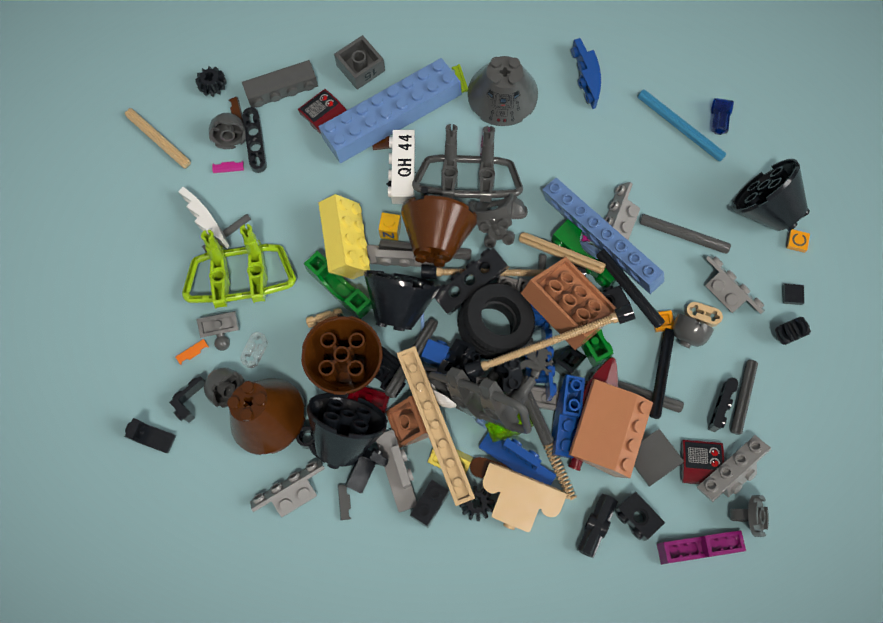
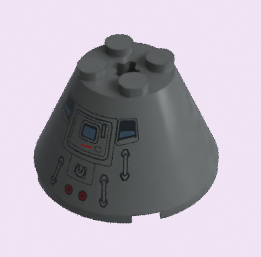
[468,56,538,126]

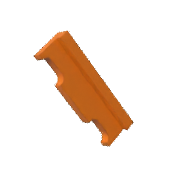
[175,339,209,365]

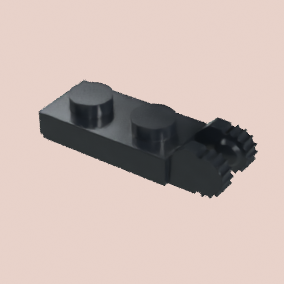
[708,377,739,432]

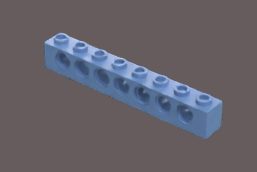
[542,178,665,294]

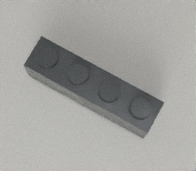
[242,60,318,108]

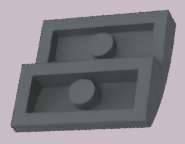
[634,429,684,487]

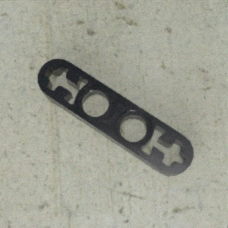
[242,107,267,173]

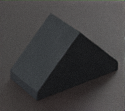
[555,346,586,377]

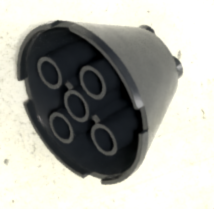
[732,159,810,231]
[364,270,441,331]
[307,393,388,469]

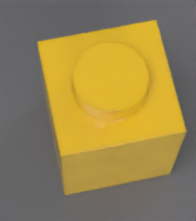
[378,213,401,241]

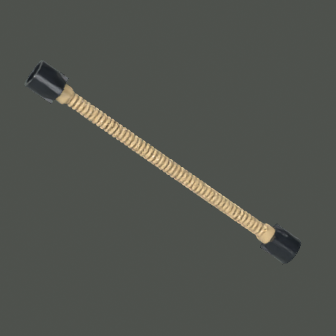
[421,264,586,279]
[464,304,636,380]

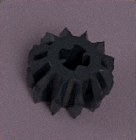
[195,66,227,97]
[775,317,811,345]
[459,486,494,522]

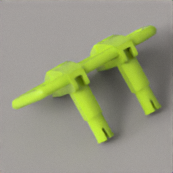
[182,224,296,309]

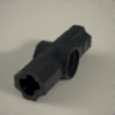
[577,493,618,558]

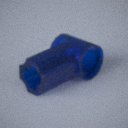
[711,98,734,135]

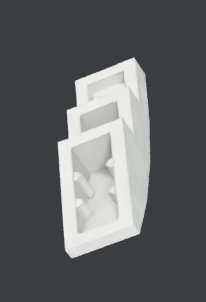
[178,187,229,248]

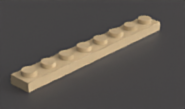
[396,346,475,506]

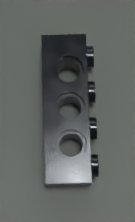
[434,248,510,315]

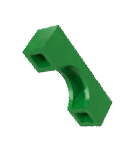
[551,219,624,288]
[304,251,372,319]

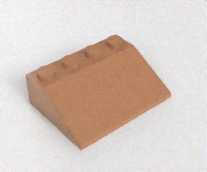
[521,257,616,350]
[569,379,653,478]

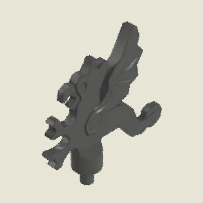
[520,338,553,380]

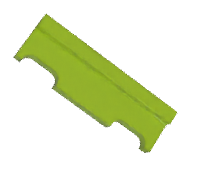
[452,64,468,93]

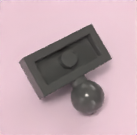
[196,311,240,351]

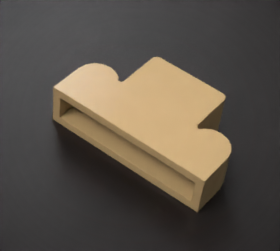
[483,461,567,532]

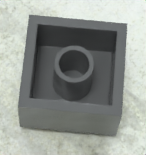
[334,35,385,90]

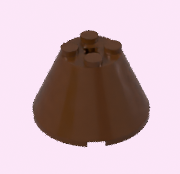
[401,195,477,267]
[301,316,382,395]
[227,378,305,455]

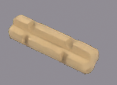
[306,308,343,328]

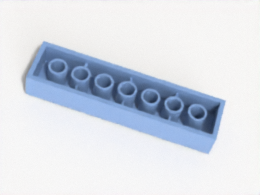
[318,58,462,164]

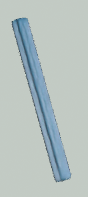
[638,89,726,161]

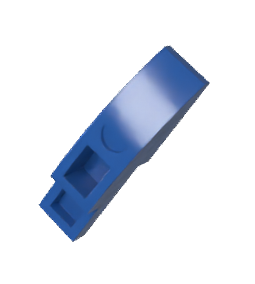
[571,38,601,109]
[551,374,585,459]

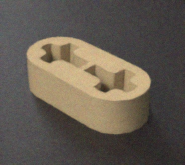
[685,302,723,327]

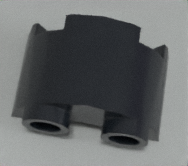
[437,339,480,377]
[494,353,522,394]

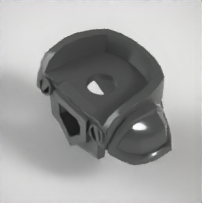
[469,194,528,248]

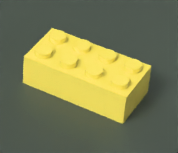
[318,194,370,279]

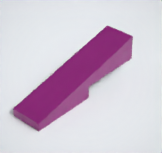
[657,530,746,565]

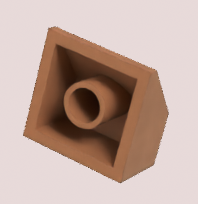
[386,396,429,448]

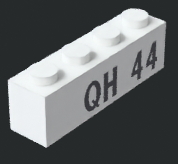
[388,130,415,204]

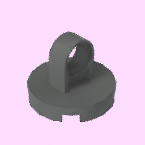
[730,495,769,537]

